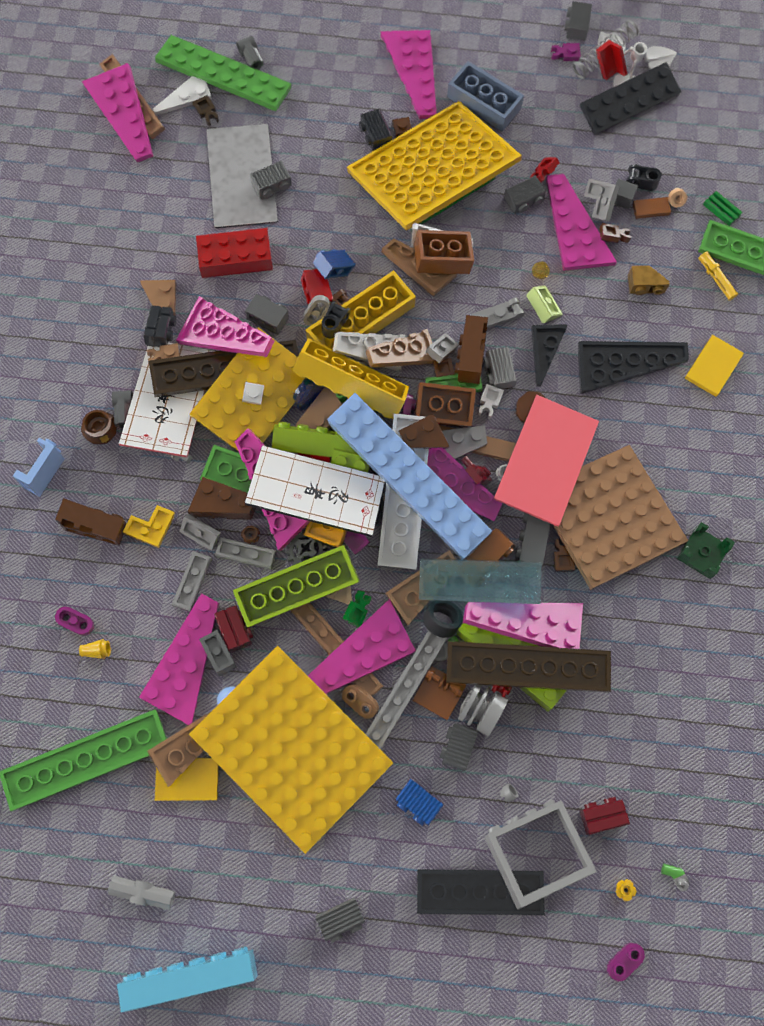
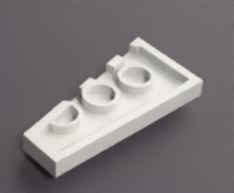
[333,332,405,371]

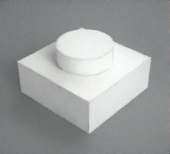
[242,382,264,405]

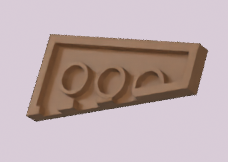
[381,238,457,296]
[365,329,434,368]
[385,550,460,626]
[147,711,211,787]

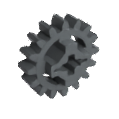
[285,529,327,566]

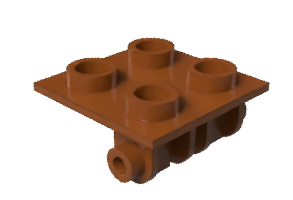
[412,666,467,721]

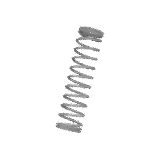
[573,20,639,79]

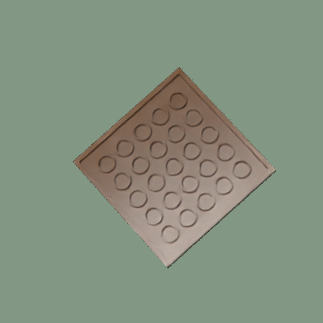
[553,445,688,590]

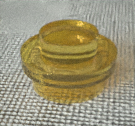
[532,261,550,279]

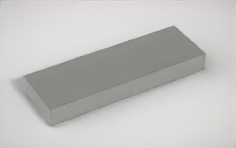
[215,537,276,570]
[172,551,212,612]

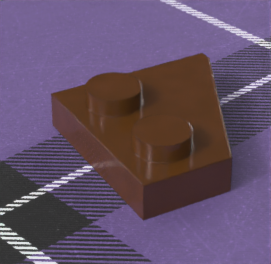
[398,414,450,449]

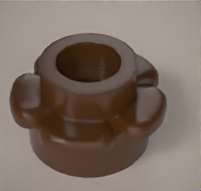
[241,525,260,544]

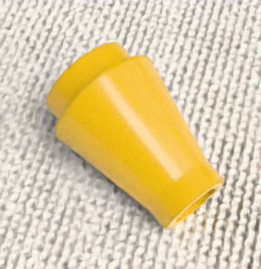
[79,639,111,659]

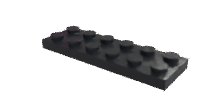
[579,62,681,136]
[417,869,545,916]

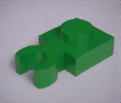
[342,590,371,628]

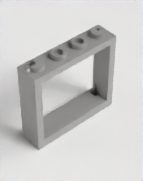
[484,800,597,910]

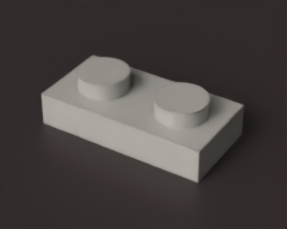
[425,333,459,363]
[179,514,221,551]

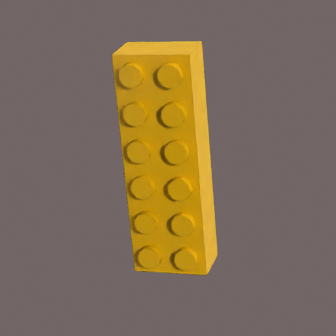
[305,270,416,350]
[292,338,409,419]

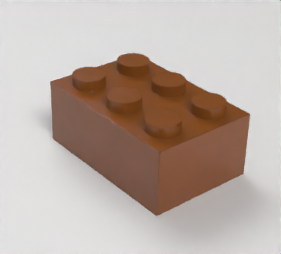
[414,230,474,274]
[414,382,476,428]

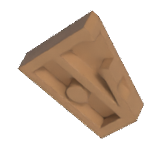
[140,280,176,315]

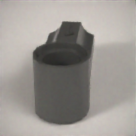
[236,36,264,70]
[112,390,133,428]

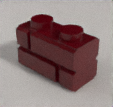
[214,605,254,653]
[580,797,630,835]

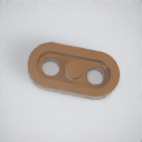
[342,684,379,719]

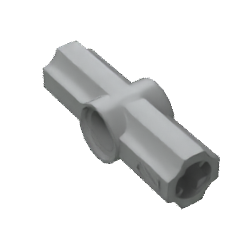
[108,875,175,910]

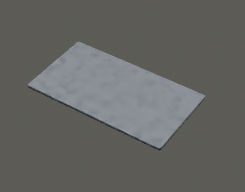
[207,124,278,228]

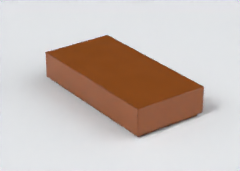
[632,197,671,219]

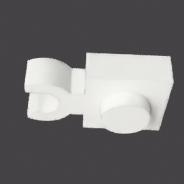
[478,384,504,419]

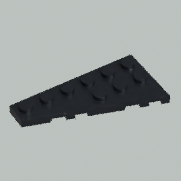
[578,341,689,394]

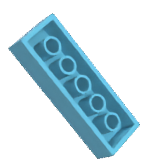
[117,947,258,1012]

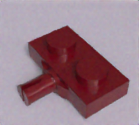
[461,456,493,485]

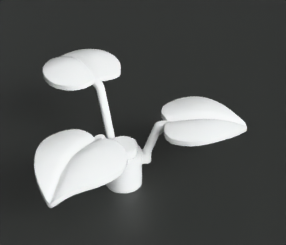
[598,31,677,87]

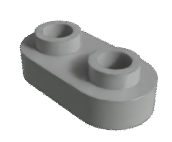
[303,295,330,326]

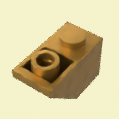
[628,266,670,295]

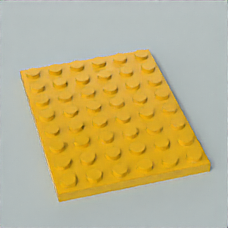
[347,101,522,231]
[189,645,393,854]

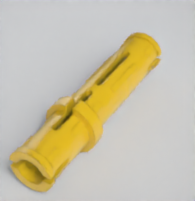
[698,251,739,301]

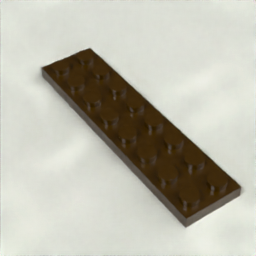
[148,340,299,398]
[446,641,611,693]

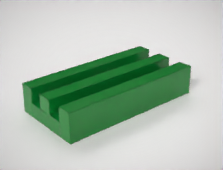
[703,191,742,226]

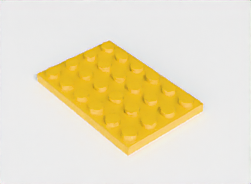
[189,327,312,452]

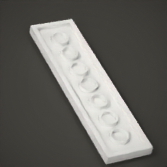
[378,414,429,570]

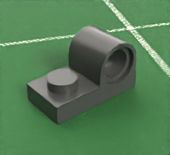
[199,630,237,677]

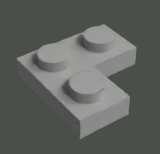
[584,179,620,221]

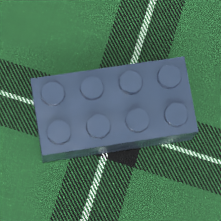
[447,61,524,132]

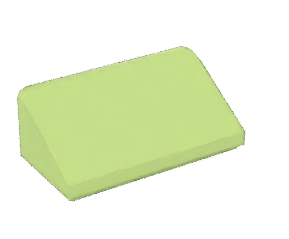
[526,286,563,323]

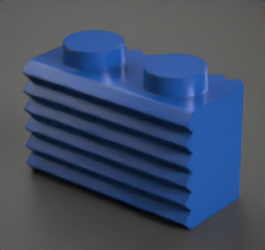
[313,249,356,279]
[395,779,443,826]

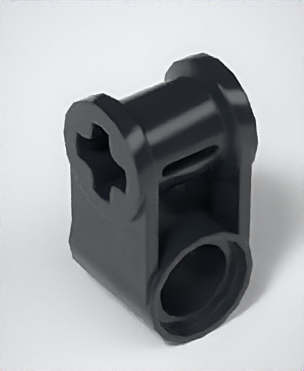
[626,164,662,191]
[322,301,351,339]

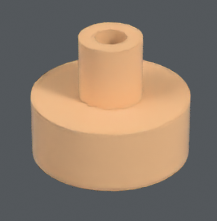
[668,188,687,208]

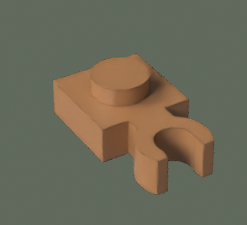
[147,343,180,363]

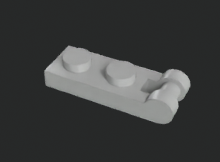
[471,298,524,329]

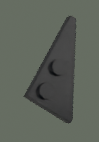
[531,324,567,387]

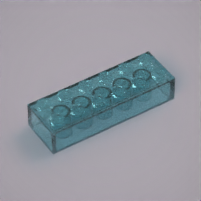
[419,558,542,604]

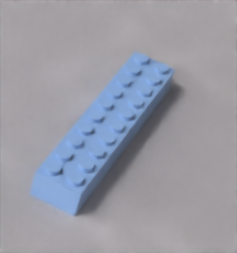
[327,393,492,560]

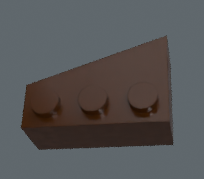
[188,477,256,520]
[55,498,126,546]

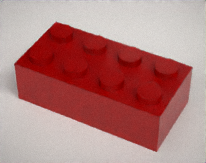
[196,228,273,278]

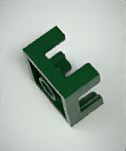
[677,522,735,579]

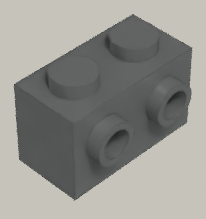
[245,294,289,335]

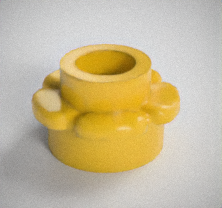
[616,879,636,901]

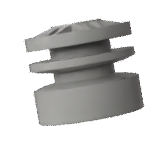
[458,685,508,736]

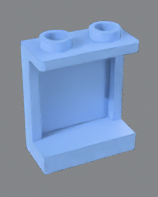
[13,438,64,497]

